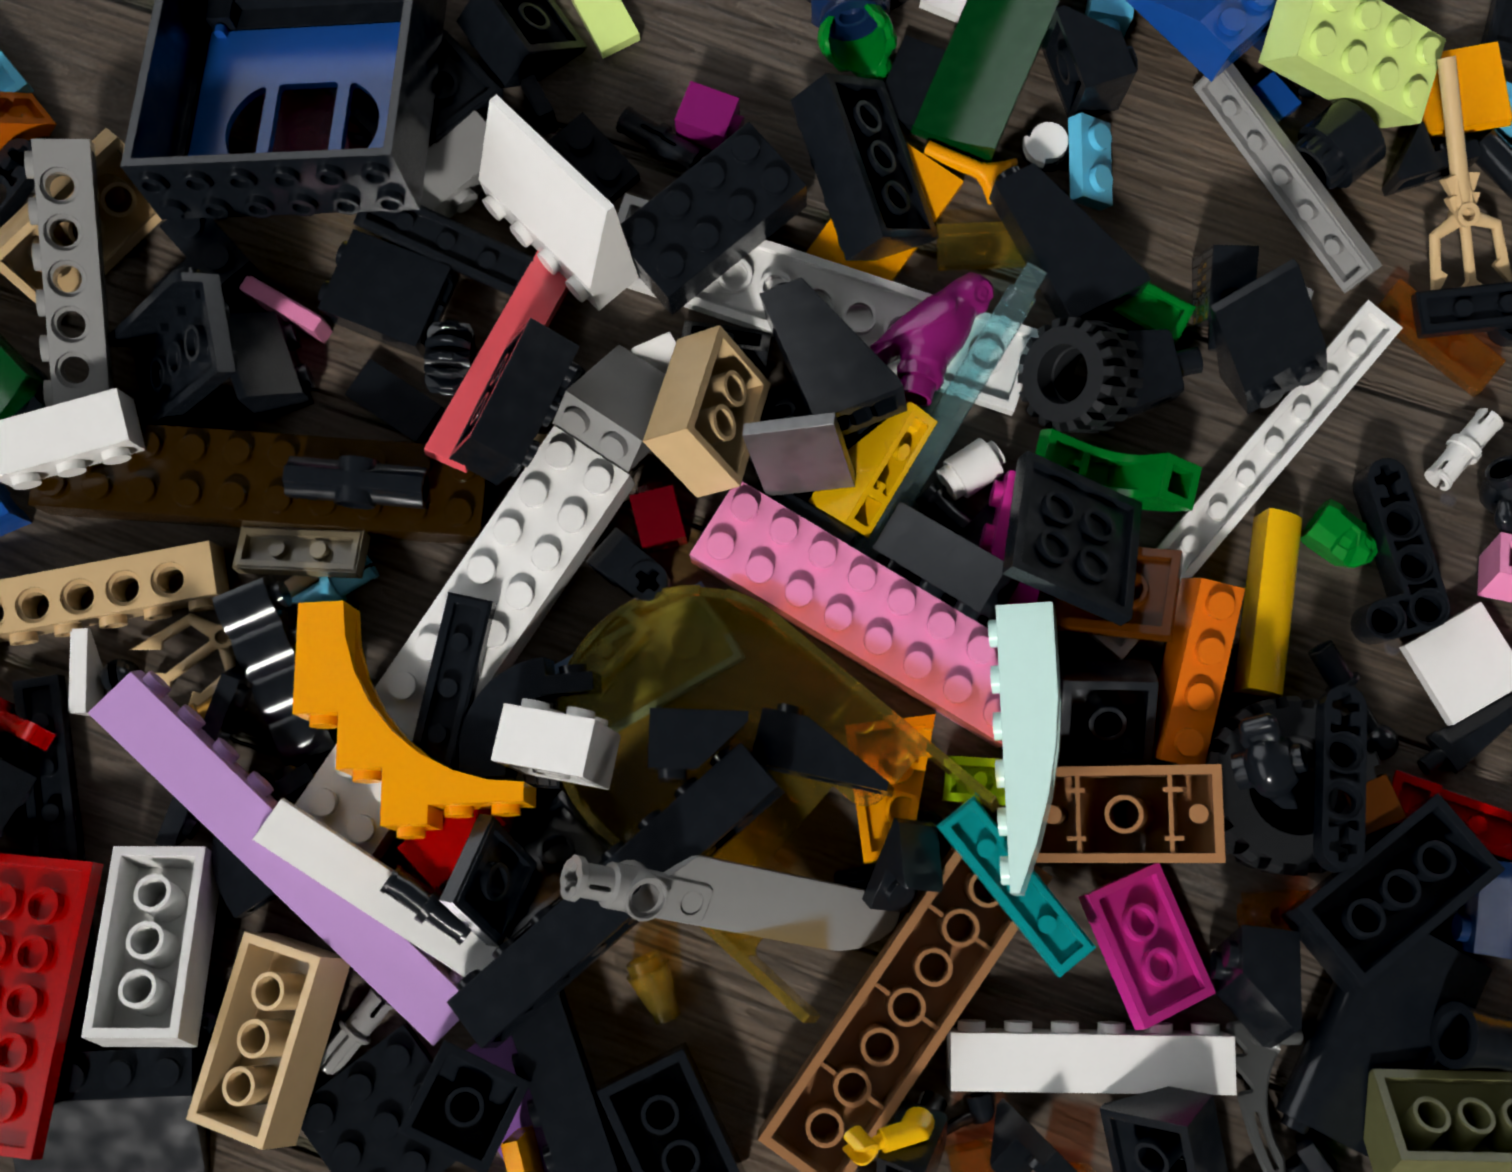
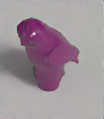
[870,272,994,407]

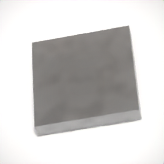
[742,412,856,496]

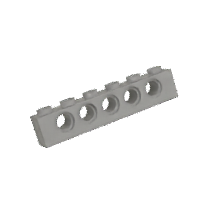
[24,139,114,407]

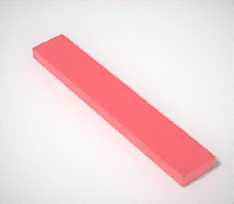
[424,250,569,473]

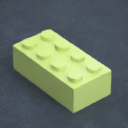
[1258,0,1446,128]

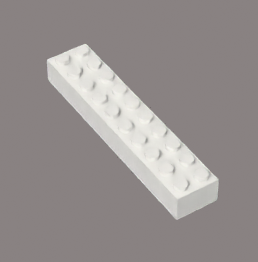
[295,425,635,859]

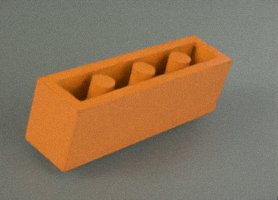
[1153,578,1245,765]

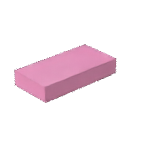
[239,276,333,344]

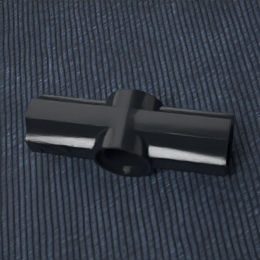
[282,455,431,510]

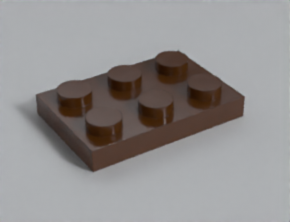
[1037,547,1183,642]

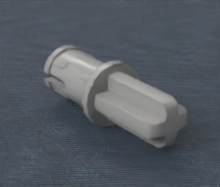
[320,988,393,1076]

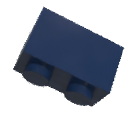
[1451,861,1512,959]

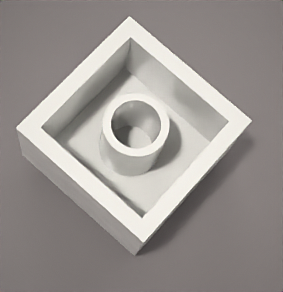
[491,698,621,790]

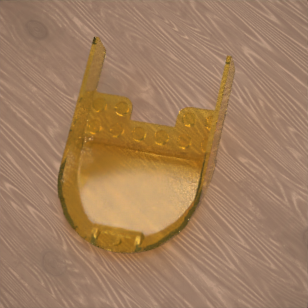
[556,585,1000,1023]

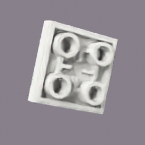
[1399,602,1512,726]

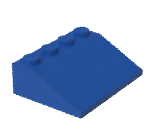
[1126,0,1277,82]

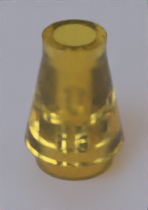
[626,950,681,1025]

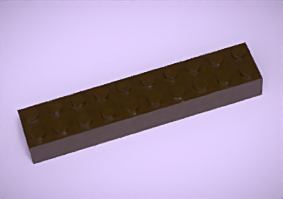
[28,423,495,545]

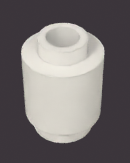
[936,438,1006,500]

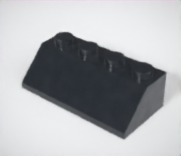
[790,73,939,261]

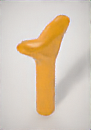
[923,140,1018,205]

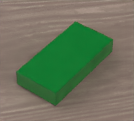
[1105,282,1196,345]

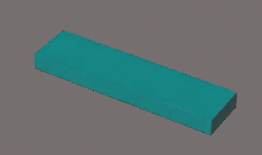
[936,796,1096,978]

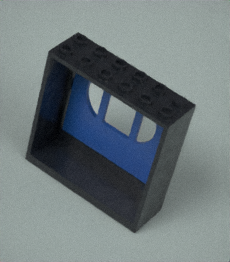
[120,0,447,221]

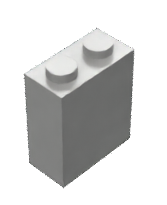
[552,345,665,473]

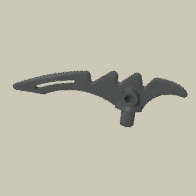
[1226,1020,1303,1172]

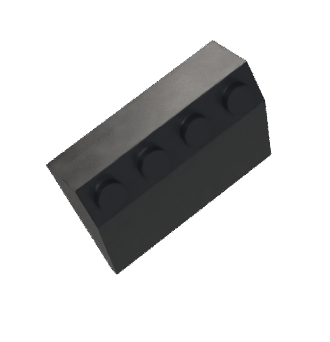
[13,1040,210,1172]

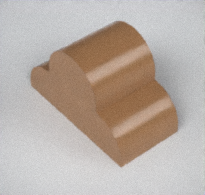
[1036,764,1226,863]

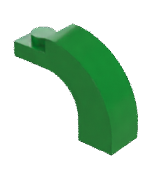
[1035,428,1202,512]

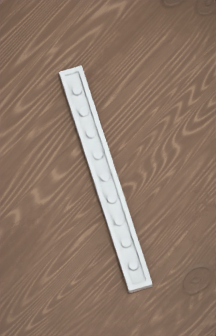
[1087,300,1403,660]

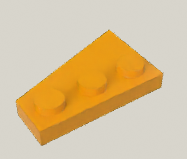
[845,714,936,864]

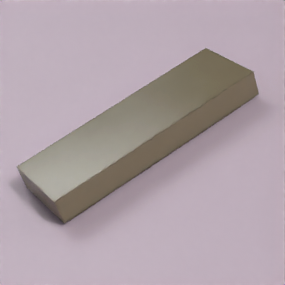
[232,526,371,579]

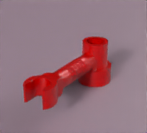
[0,697,56,751]

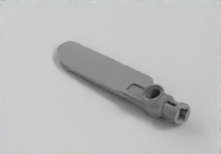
[560,855,900,951]

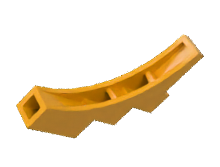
[292,600,536,839]

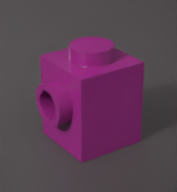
[674,81,745,150]

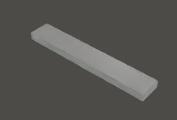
[1193,63,1383,294]

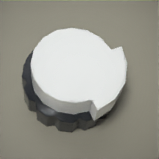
[1021,122,1069,173]

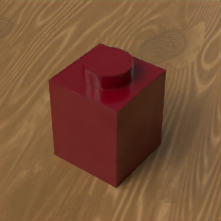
[629,482,688,554]

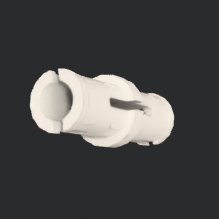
[1424,408,1504,491]

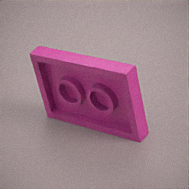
[1078,863,1216,1030]

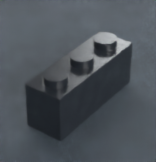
[872,501,1020,621]

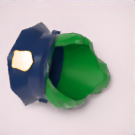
[811,0,897,80]

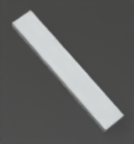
[252,798,497,977]

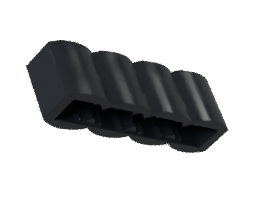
[212,573,337,766]

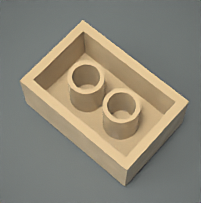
[643,325,771,498]

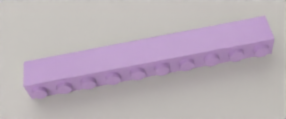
[88,670,463,1046]

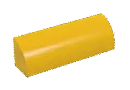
[1233,508,1302,698]

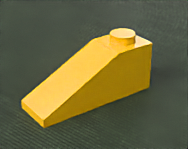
[808,401,938,538]

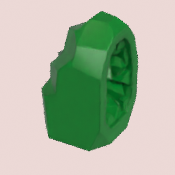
[1300,498,1378,568]

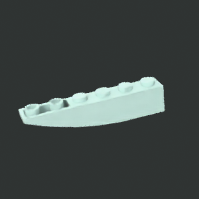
[988,601,1062,896]

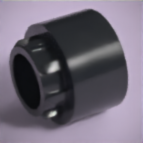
[1295,99,1386,190]

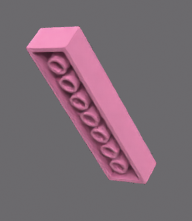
[689,481,1003,748]

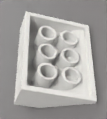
[478,94,639,311]

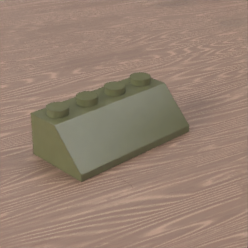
[1363,1069,1512,1172]

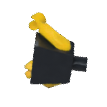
[842,1091,949,1172]

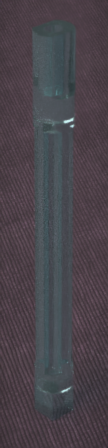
[851,262,1047,562]

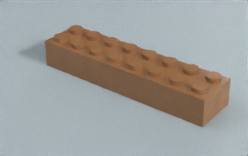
[758,847,1053,1172]

